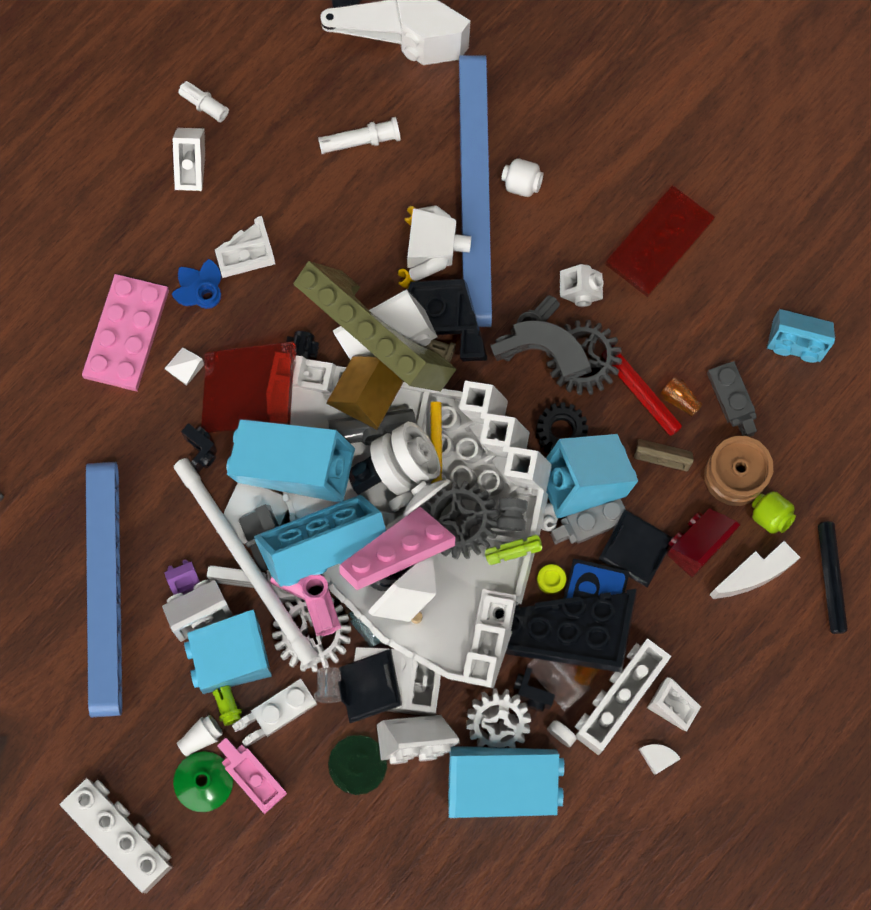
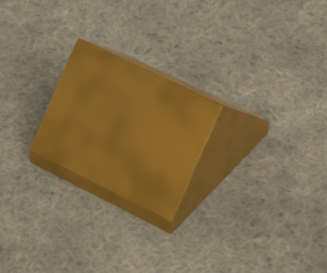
[326,356,403,430]

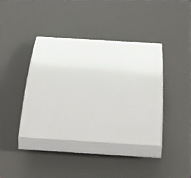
[216,483,289,544]

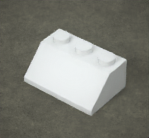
[333,289,437,360]

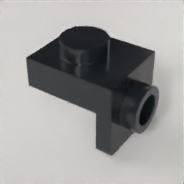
[181,423,217,472]
[349,456,382,495]
[513,667,555,712]

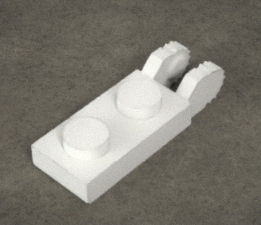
[232,679,317,747]

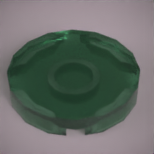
[328,735,387,796]

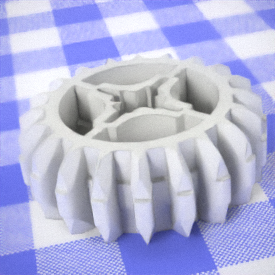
[272,593,351,672]

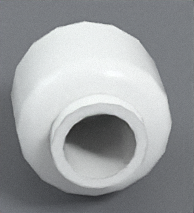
[502,159,543,197]

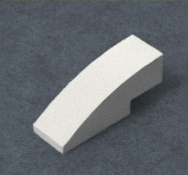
[710,541,801,599]

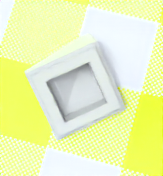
[165,347,204,386]

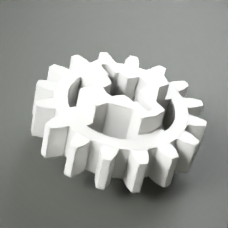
[466,688,531,748]

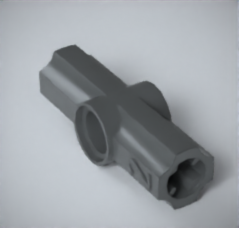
[328,409,416,446]

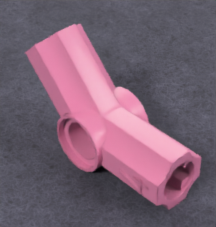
[270,574,341,636]

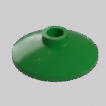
[173,752,233,812]

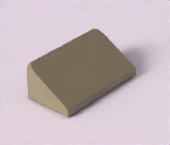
[633,439,694,472]

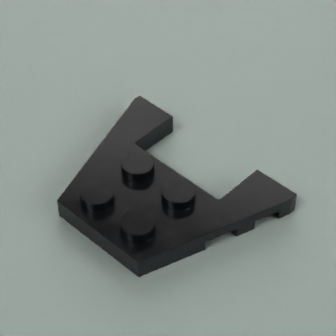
[408,279,488,362]

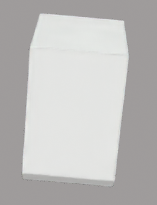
[647,677,701,732]

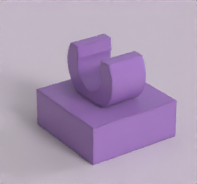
[164,560,200,595]

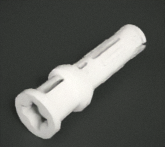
[318,117,401,154]

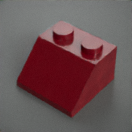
[667,508,740,578]

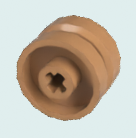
[704,436,773,506]

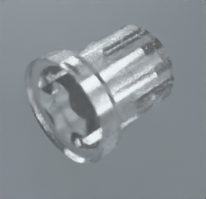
[314,667,341,703]

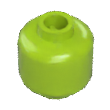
[752,491,796,534]

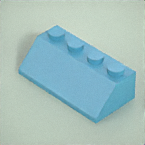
[254,495,386,587]

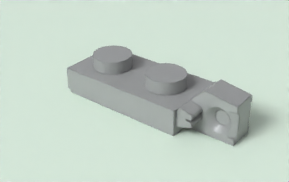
[550,499,626,545]

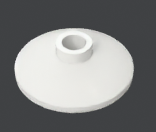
[403,479,451,517]

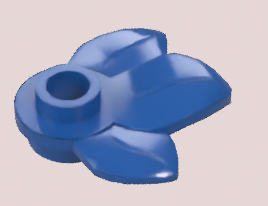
[171,259,222,309]

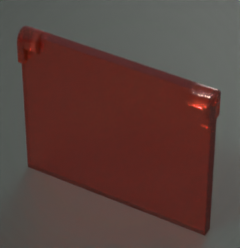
[201,341,296,433]

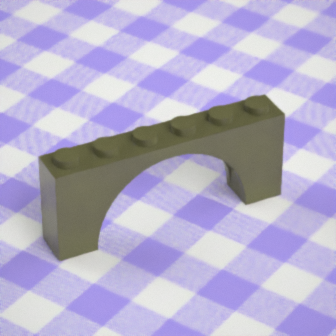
[293,261,457,392]

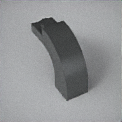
[490,321,592,382]

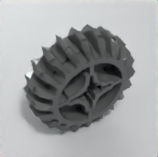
[546,320,622,395]
[425,481,500,559]

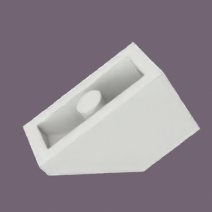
[173,128,205,191]

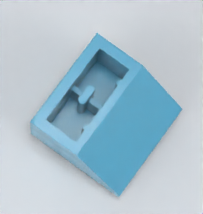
[767,309,835,363]

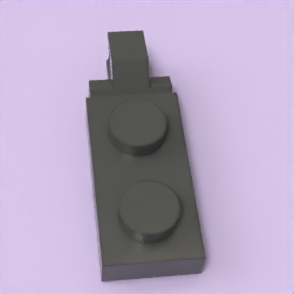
[707,361,757,437]

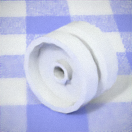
[370,422,440,495]

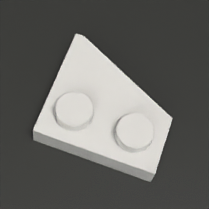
[215,216,275,278]

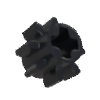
[284,331,319,360]

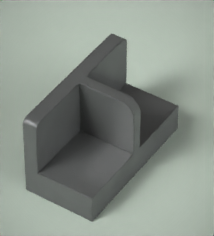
[239,504,279,571]

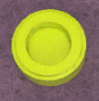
[537,564,566,595]

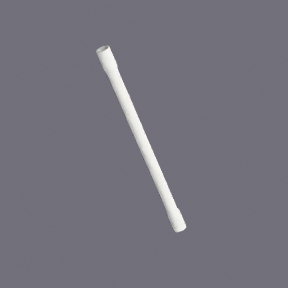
[174,458,320,669]

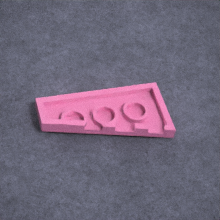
[340,507,455,590]

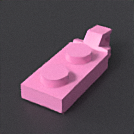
[217,738,287,814]

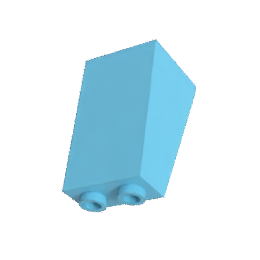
[227,420,355,502]
[448,746,564,818]

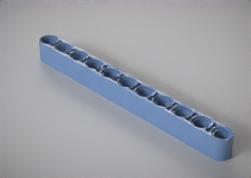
[459,55,492,327]

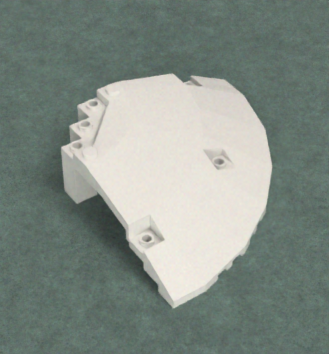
[268,353,552,688]

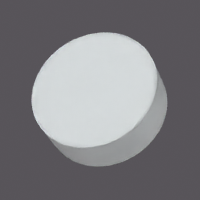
[389,491,414,513]
[547,720,576,748]

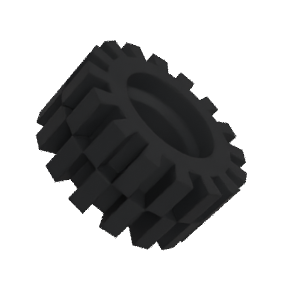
[536,402,588,454]

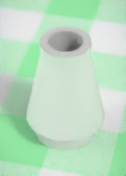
[177,715,223,756]

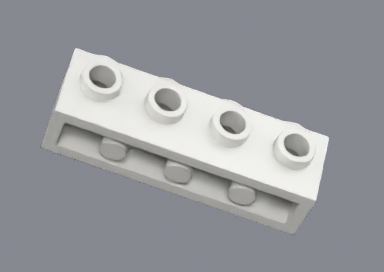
[575,638,671,755]
[59,778,173,893]

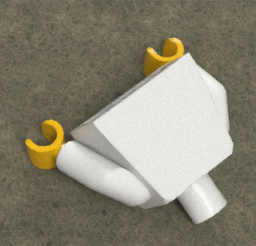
[398,206,471,289]

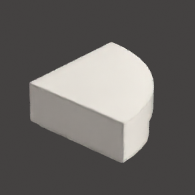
[639,744,681,775]

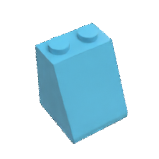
[546,434,638,518]
[184,610,272,694]

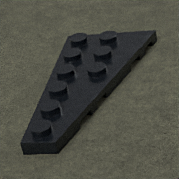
[495,589,637,673]

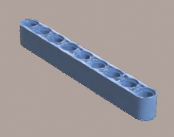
[86,462,122,717]

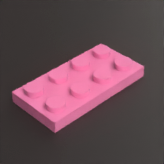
[82,274,169,391]

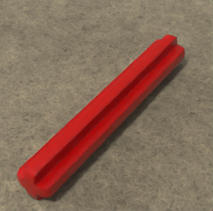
[601,346,682,436]

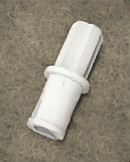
[179,81,229,123]

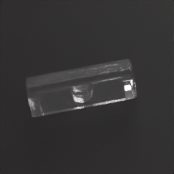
[527,659,591,711]

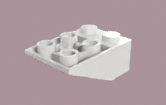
[354,647,441,716]
[377,715,459,764]

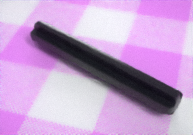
[818,521,848,634]

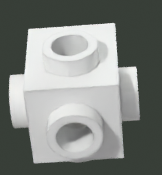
[560,264,603,307]

